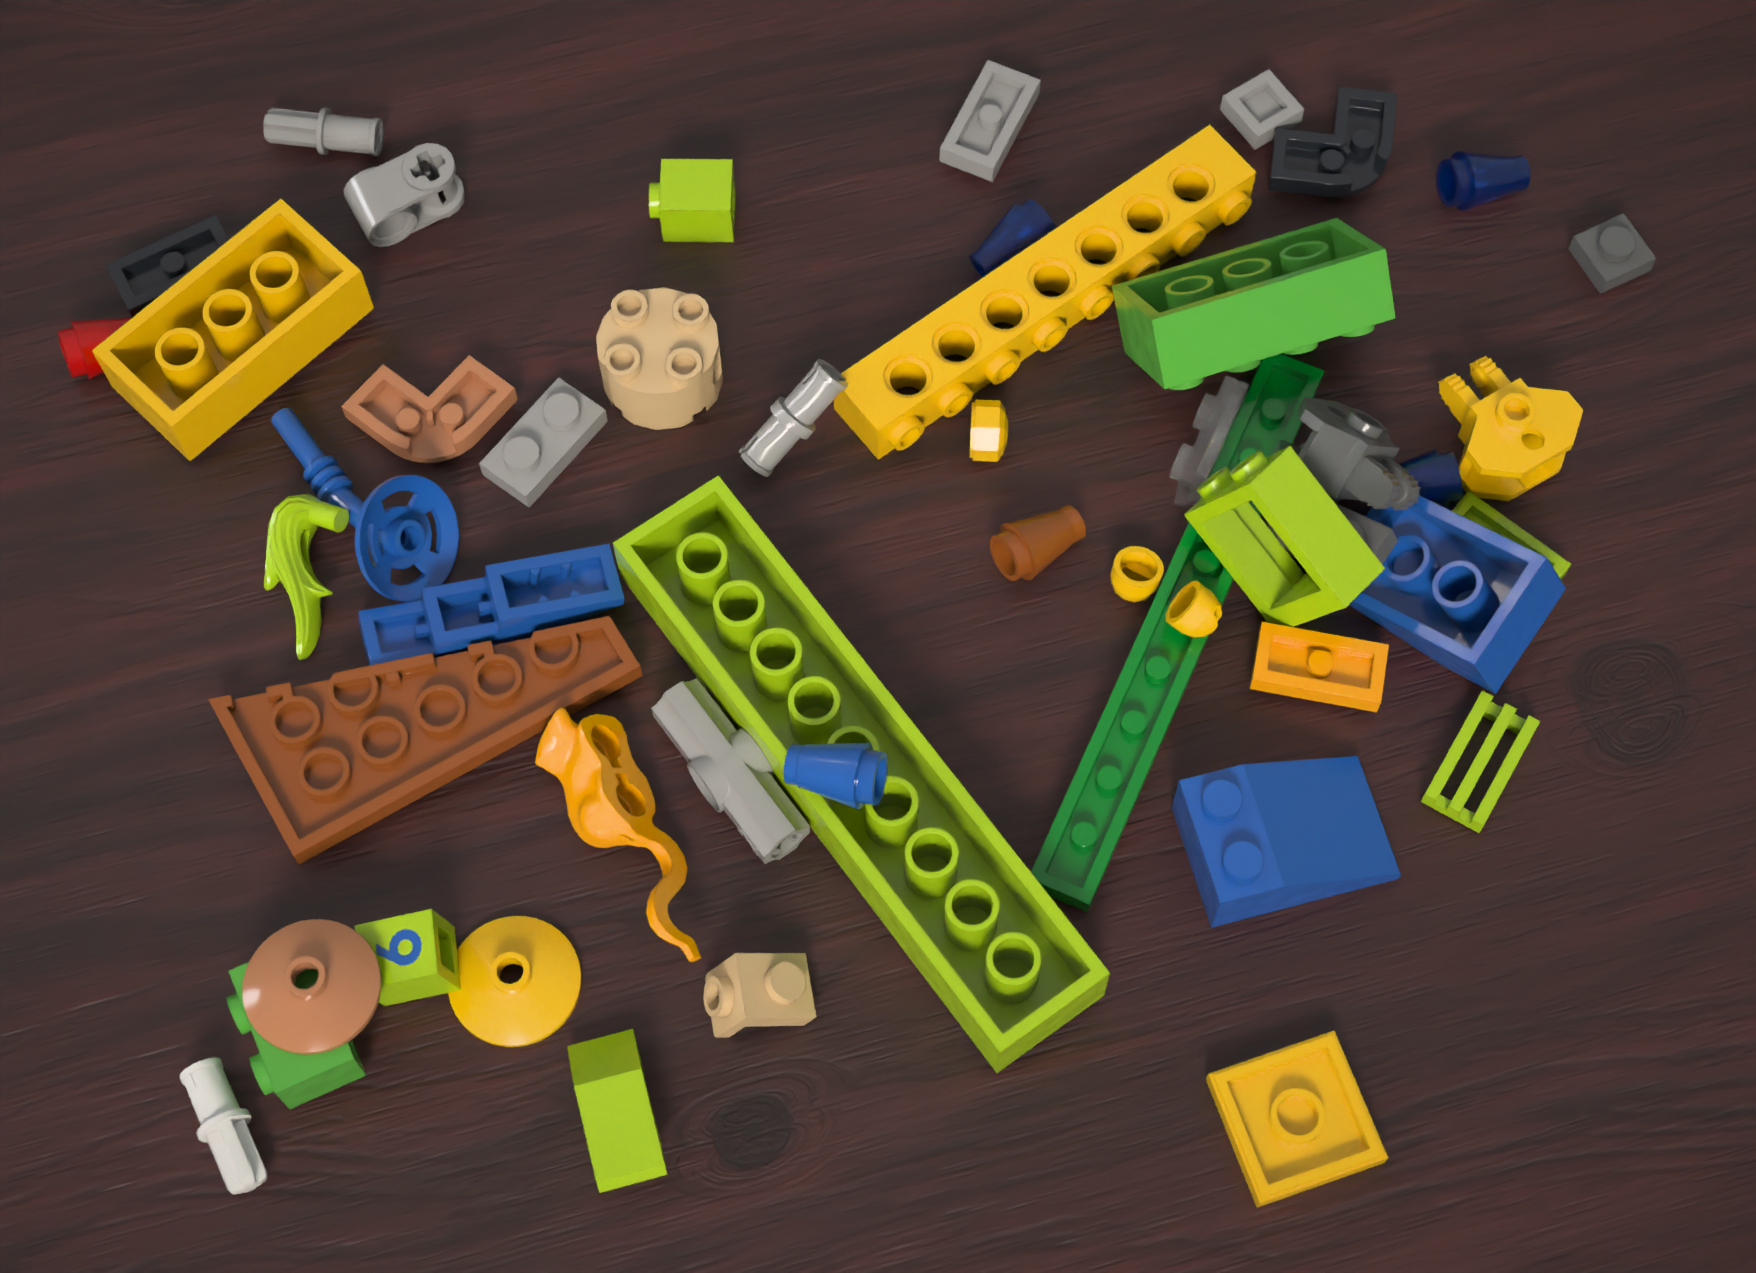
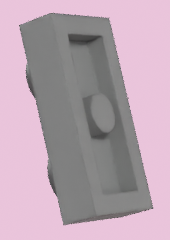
[939,60,1041,182]
[479,377,608,508]

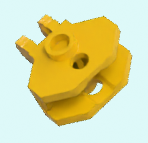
[1438,356,1583,501]

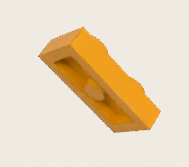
[1250,622,1389,712]

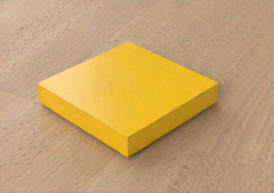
[1206,1031,1388,1208]

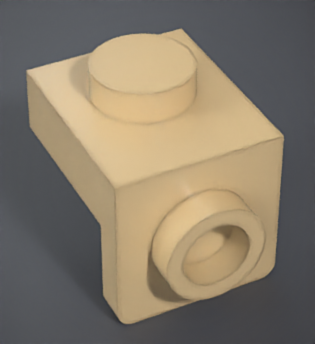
[703,953,817,1038]

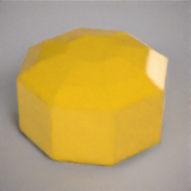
[970,400,1008,462]

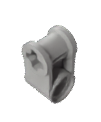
[344,143,465,247]

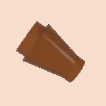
[989,505,1086,581]

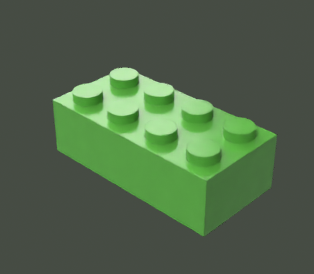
[1112,218,1396,390]

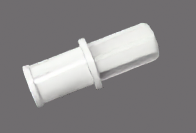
[180,1057,267,1194]

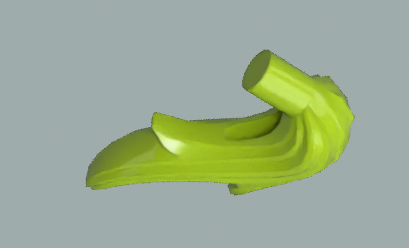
[264,494,349,660]

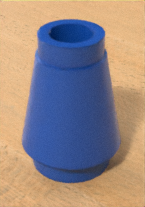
[784,743,888,810]

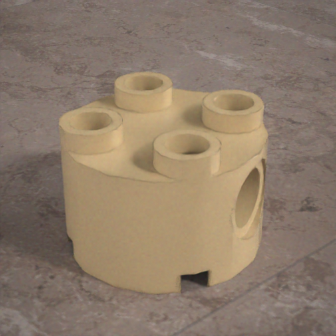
[596,287,723,430]

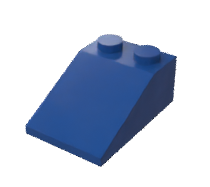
[1349,496,1566,694]
[1171,756,1401,928]

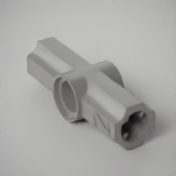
[651,678,810,864]

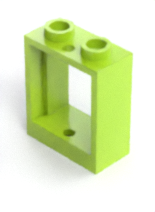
[1184,446,1385,627]

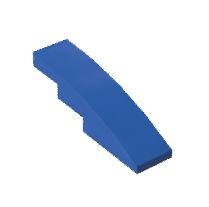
[358,544,625,666]

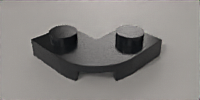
[1268,87,1397,198]

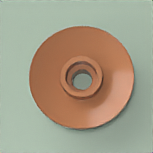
[242,919,382,1055]

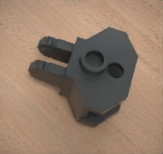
[1273,397,1421,510]

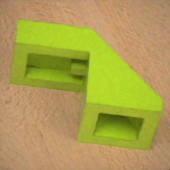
[567,1029,667,1193]

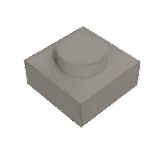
[1220,69,1304,150]

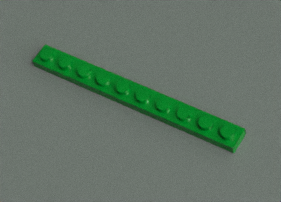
[1031,354,1324,913]

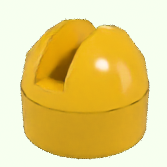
[1110,546,1164,602]
[1165,581,1222,638]

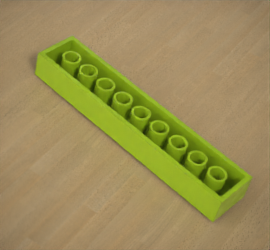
[613,475,1110,1073]

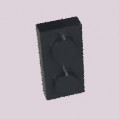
[106,215,229,317]

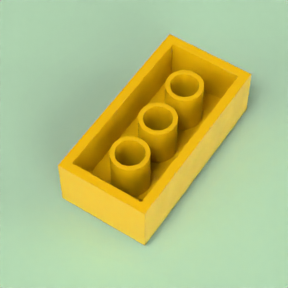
[92,199,374,461]

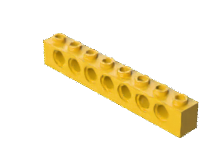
[834,125,1256,460]

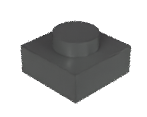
[1568,213,1657,294]

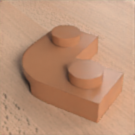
[341,355,518,463]

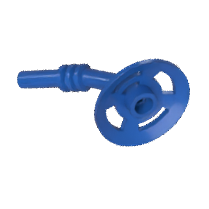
[271,408,459,602]

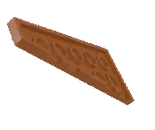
[208,616,643,865]

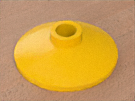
[448,916,582,1047]

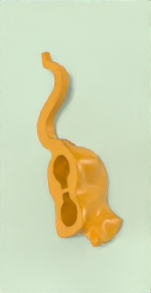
[535,708,701,962]

